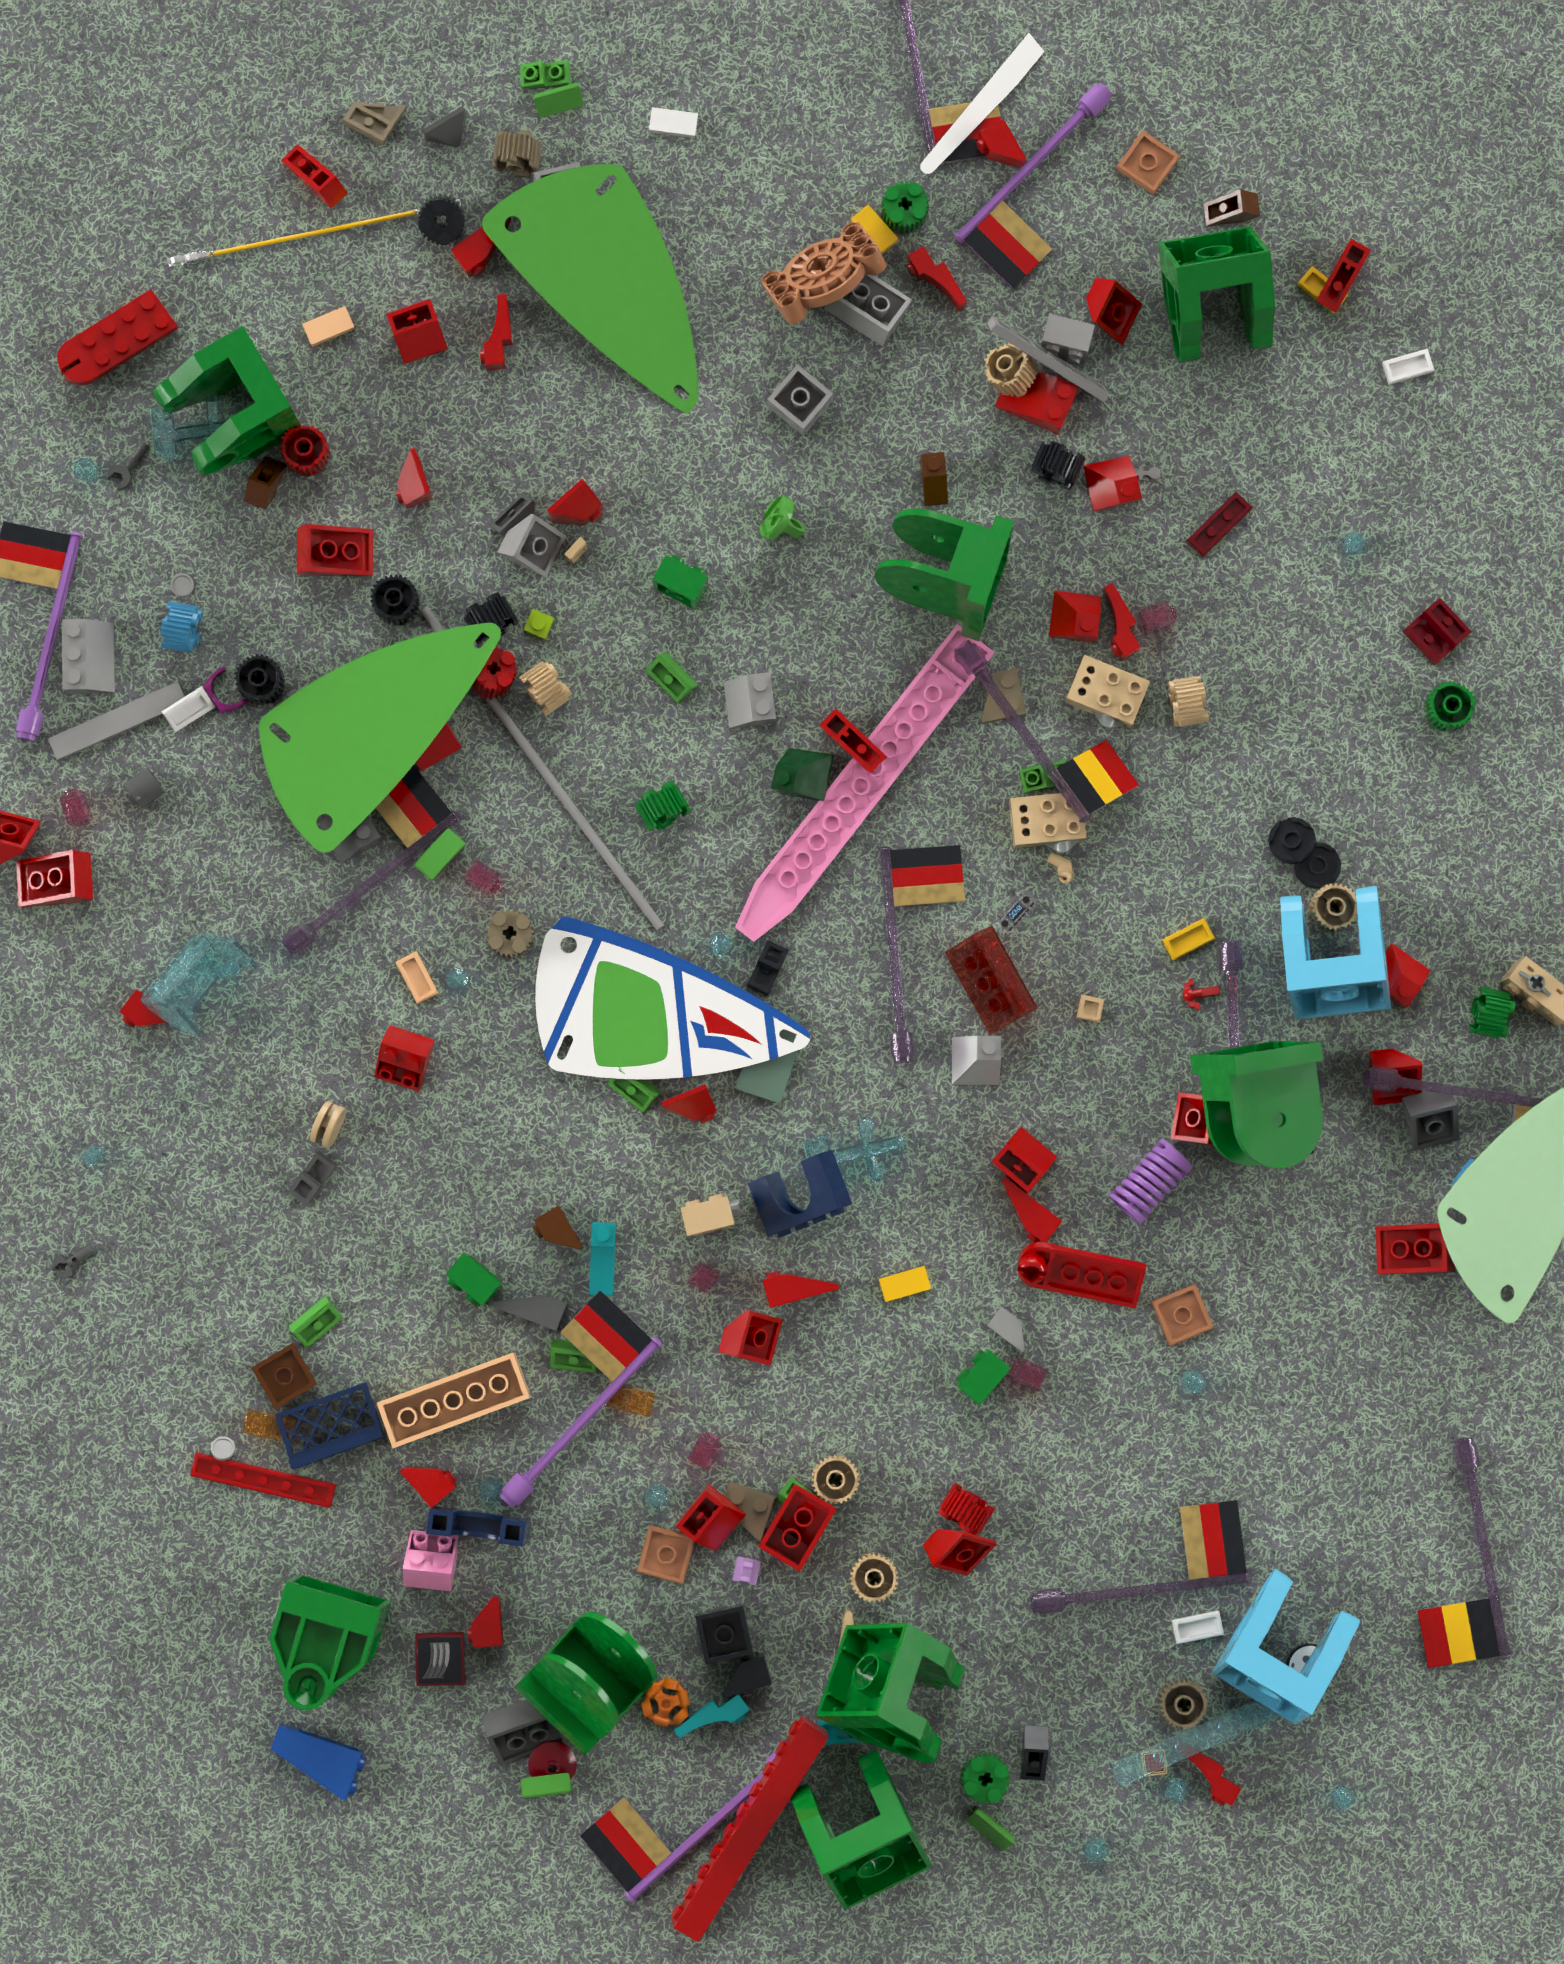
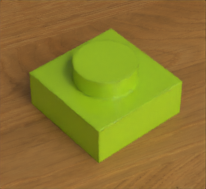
[523,609,555,640]

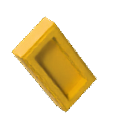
[851,204,898,254]
[1297,266,1348,314]
[1162,918,1215,961]
[879,1266,931,1302]

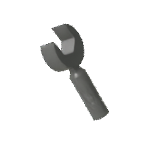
[107,442,149,490]

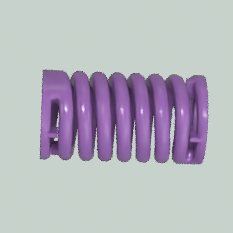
[1109,1139,1193,1225]

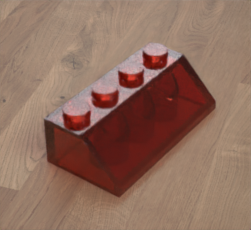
[945,926,1038,1035]

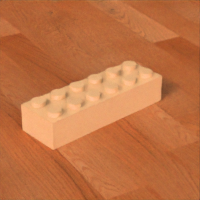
[377,1352,532,1448]

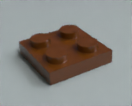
[252,1343,318,1409]

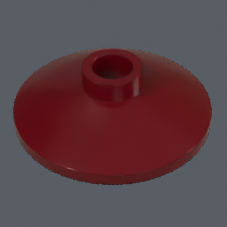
[528,1741,577,1779]

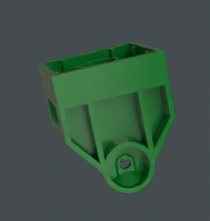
[1158,226,1275,363]
[153,326,302,476]
[269,1574,392,1711]
[816,1623,965,1764]
[791,1749,932,1910]

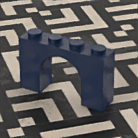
[748,1150,852,1238]
[426,1506,531,1547]

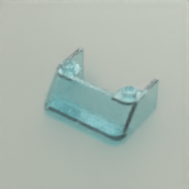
[141,933,258,1036]

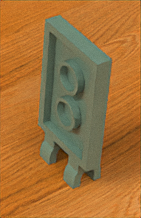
[735,1015,801,1104]

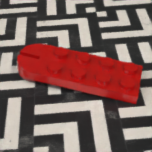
[57,289,178,385]
[1017,1242,1146,1309]

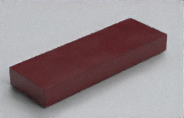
[1186,492,1253,558]

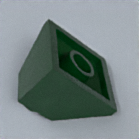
[771,748,834,801]

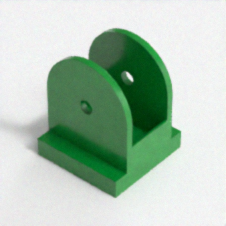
[874,509,1014,641]
[1190,1041,1323,1168]
[514,1611,657,1755]

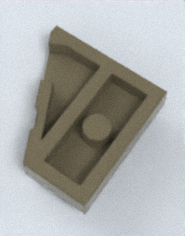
[343,101,406,146]
[981,668,1026,724]
[725,1481,775,1541]

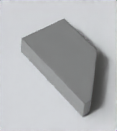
[987,1306,1025,1353]

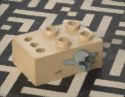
[1065,655,1150,730]
[1009,792,1086,855]
[1499,956,1564,1026]
[680,1194,745,1238]

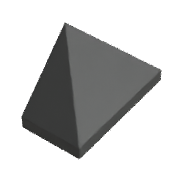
[423,106,467,148]
[489,492,536,536]

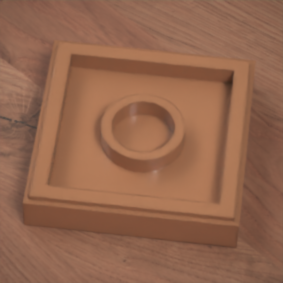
[1116,130,1181,195]
[1151,1283,1214,1346]
[637,1524,695,1584]

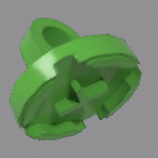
[759,495,805,541]

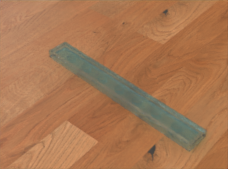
[1110,1701,1281,1787]

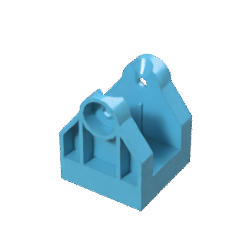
[1280,886,1391,1020]
[1211,1568,1360,1725]

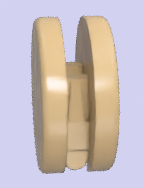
[310,1101,346,1148]

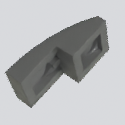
[288,1151,338,1206]

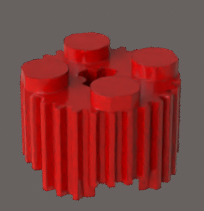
[280,425,330,477]
[471,646,517,700]
[938,1482,995,1535]

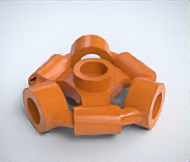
[641,1677,690,1728]

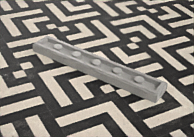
[987,316,1109,402]
[48,681,185,761]

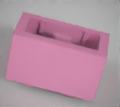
[403,1530,459,1591]

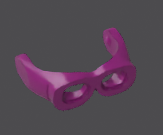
[202,667,248,714]

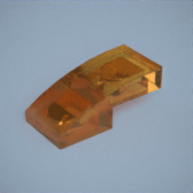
[604,1382,656,1417]
[242,1409,298,1444]

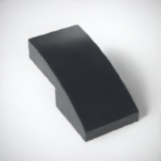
[747,940,789,996]

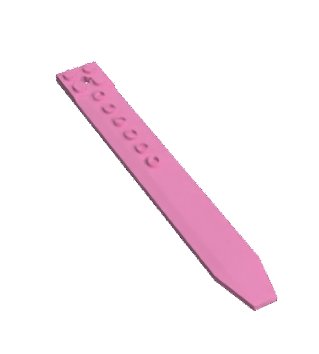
[735,624,995,942]

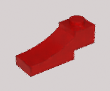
[906,246,967,312]
[480,294,513,371]
[1102,583,1141,661]
[1176,1740,1241,1806]

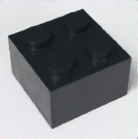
[695,1604,753,1664]

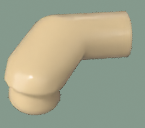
[1047,851,1074,884]

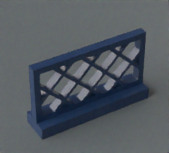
[275,1382,386,1469]

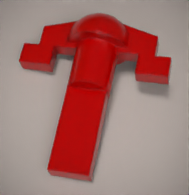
[1182,978,1221,1011]

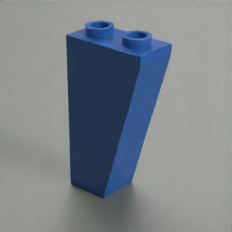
[271,1723,366,1801]

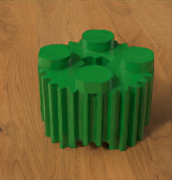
[881,181,929,235]
[1424,681,1476,732]
[635,781,691,832]
[1468,986,1515,1039]
[960,1751,1010,1804]

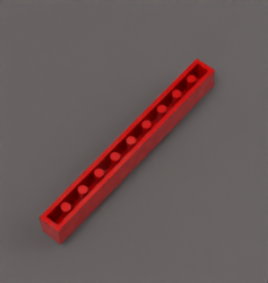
[671,1715,829,1942]

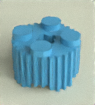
[160,601,203,653]

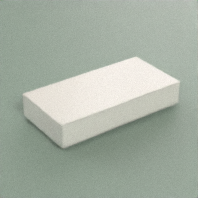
[649,107,698,138]
[1382,349,1434,385]
[162,686,215,732]
[1171,1610,1224,1644]

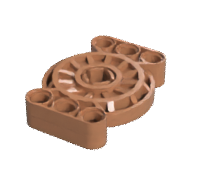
[761,222,887,324]

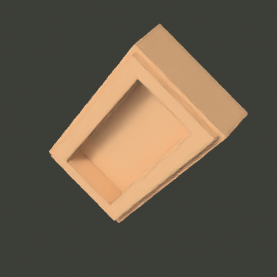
[302,306,355,347]
[396,951,439,1004]

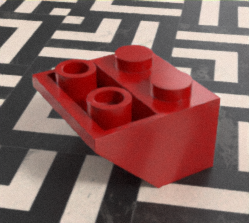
[386,299,448,365]
[374,1025,435,1092]
[990,1126,1057,1193]
[675,1484,746,1551]

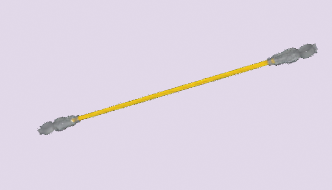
[167,199,461,267]

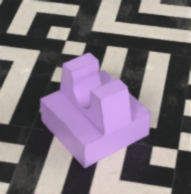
[732,1556,761,1585]

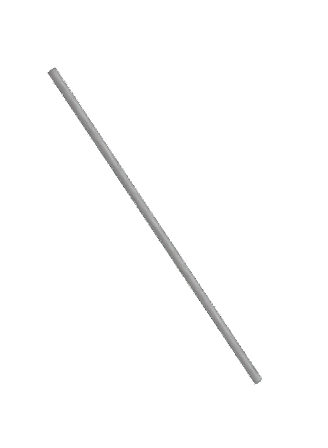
[420,606,664,931]

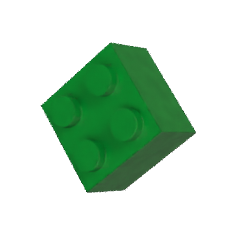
[652,555,709,610]
[445,1252,504,1306]
[955,1349,1011,1405]

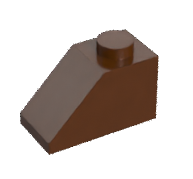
[1203,189,1260,226]
[920,452,948,506]
[244,456,287,510]
[533,1205,583,1250]

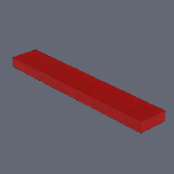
[190,1452,337,1508]

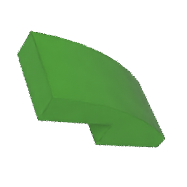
[520,60,571,89]
[1019,759,1068,793]
[414,828,466,881]

